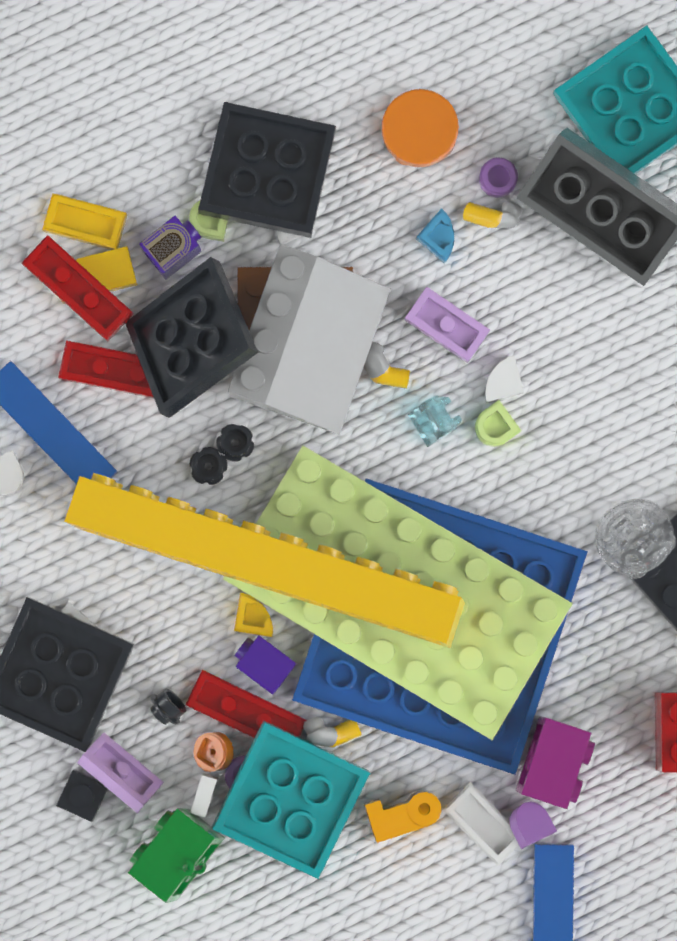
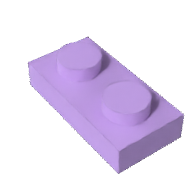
[404,287,490,363]
[77,733,164,813]

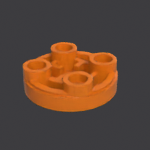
[382,89,459,167]

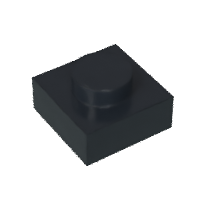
[56,769,108,822]

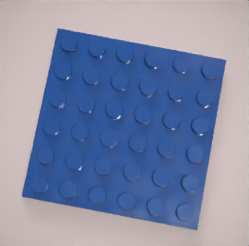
[292,478,588,775]

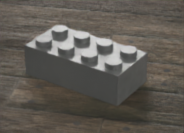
[517,128,677,286]

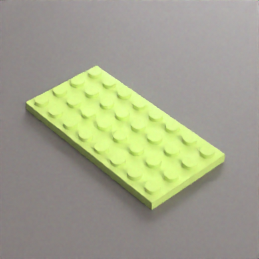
[223,445,573,740]

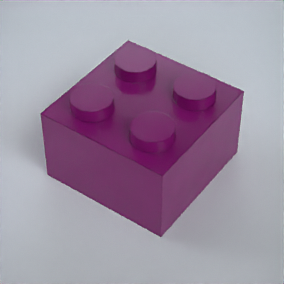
[515,716,595,809]

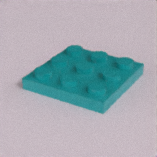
[553,25,677,174]
[211,720,370,879]

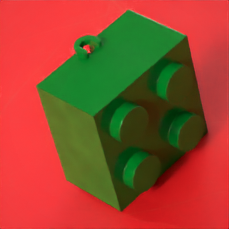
[128,808,225,903]

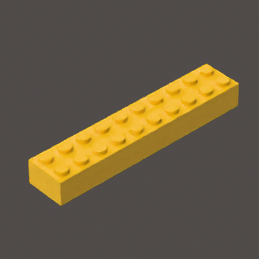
[64,473,465,648]

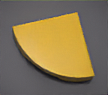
[234,593,273,637]

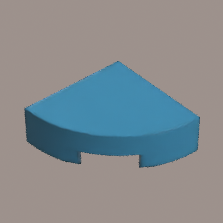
[416,208,454,264]

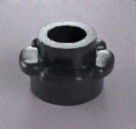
[216,424,254,462]
[189,447,228,485]
[150,688,186,725]

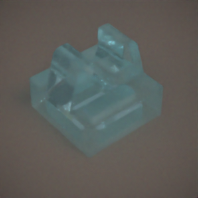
[408,395,462,447]

